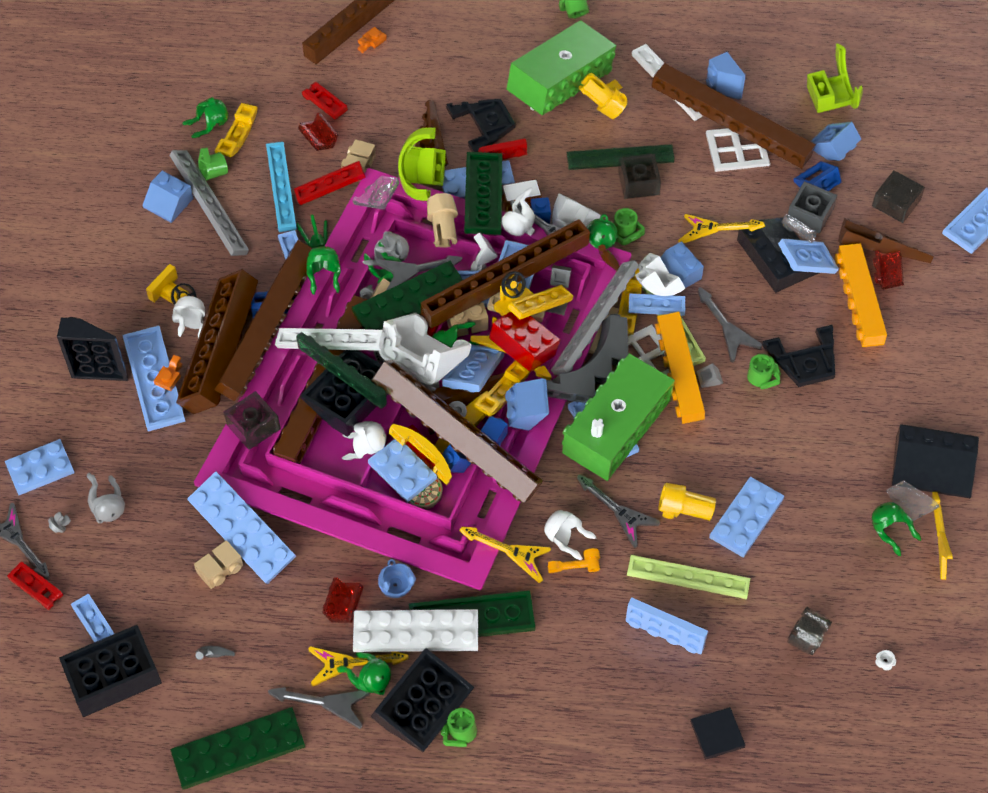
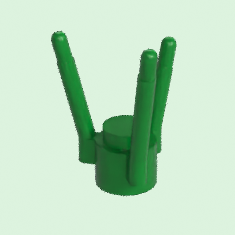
[296,214,328,248]

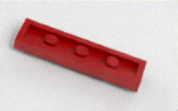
[294,161,366,206]

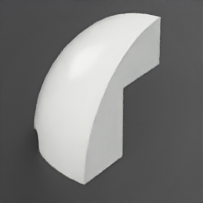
[552,193,600,228]
[635,253,685,296]

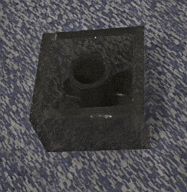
[618,154,661,199]
[872,170,925,223]
[223,391,281,450]

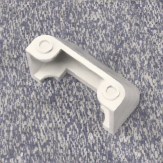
[379,313,471,385]

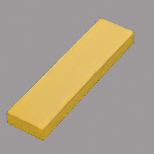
[508,285,574,319]

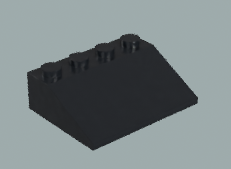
[737,218,819,293]
[57,317,128,381]
[300,350,388,437]
[891,424,979,499]
[59,625,162,717]
[370,648,475,752]

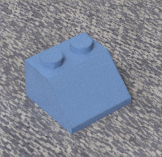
[706,52,746,99]
[810,122,861,161]
[143,171,193,223]
[660,241,704,288]
[505,378,549,431]

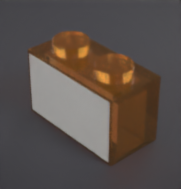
[502,179,542,212]

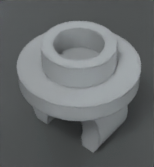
[360,285,374,299]
[449,401,467,417]
[48,512,71,533]

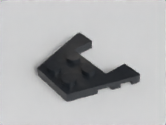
[446,99,515,152]
[762,325,835,387]

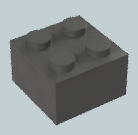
[787,181,837,234]

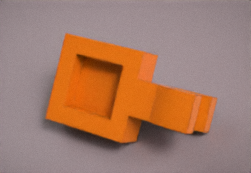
[358,27,387,53]
[154,355,183,391]

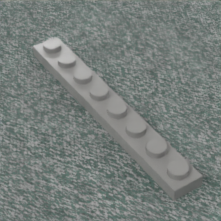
[170,150,249,256]
[551,260,639,375]

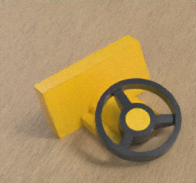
[146,264,197,305]
[494,271,534,316]

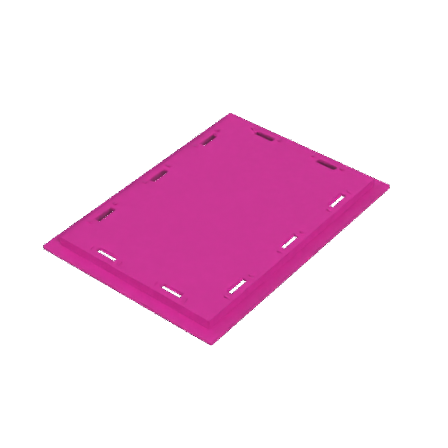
[194,168,632,590]

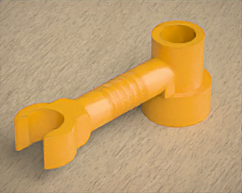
[548,548,600,573]

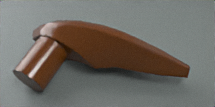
[598,244,620,272]

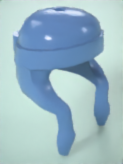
[378,559,416,598]

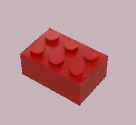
[489,311,560,372]

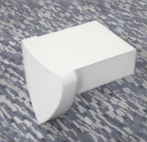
[474,233,497,265]

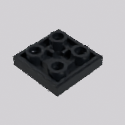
[690,707,746,760]

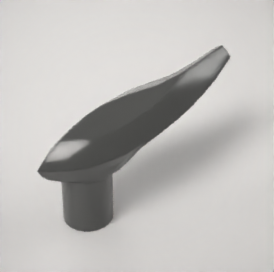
[195,646,235,660]

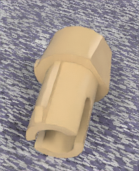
[427,193,458,248]

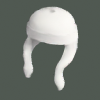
[502,188,535,236]
[172,296,205,337]
[342,421,386,460]
[544,510,596,560]

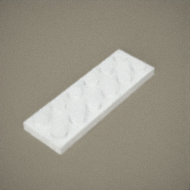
[353,609,478,652]

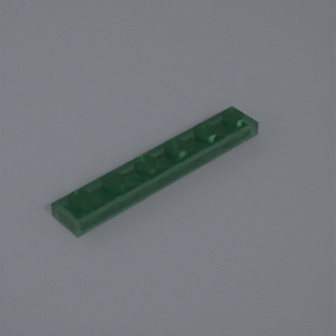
[566,144,674,170]
[296,332,387,409]

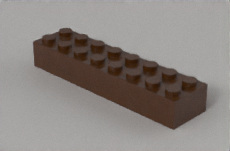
[176,269,258,414]

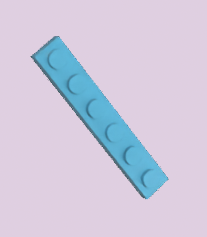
[266,142,297,232]

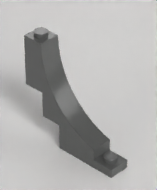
[546,314,628,403]

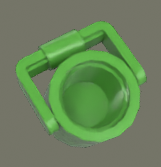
[559,0,589,18]
[198,148,228,180]
[614,208,645,245]
[747,354,781,389]
[441,708,477,747]

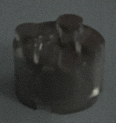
[787,606,832,656]

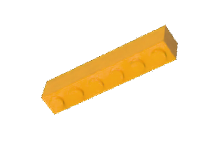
[835,243,887,347]
[654,312,705,424]

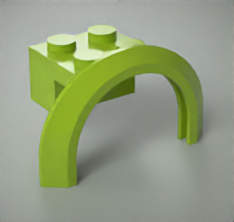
[807,43,863,113]
[398,128,446,201]

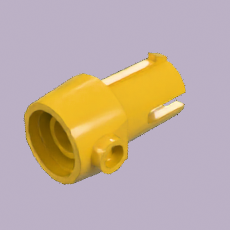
[579,73,628,119]
[658,483,716,521]

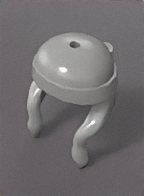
[363,231,409,266]
[87,473,125,523]

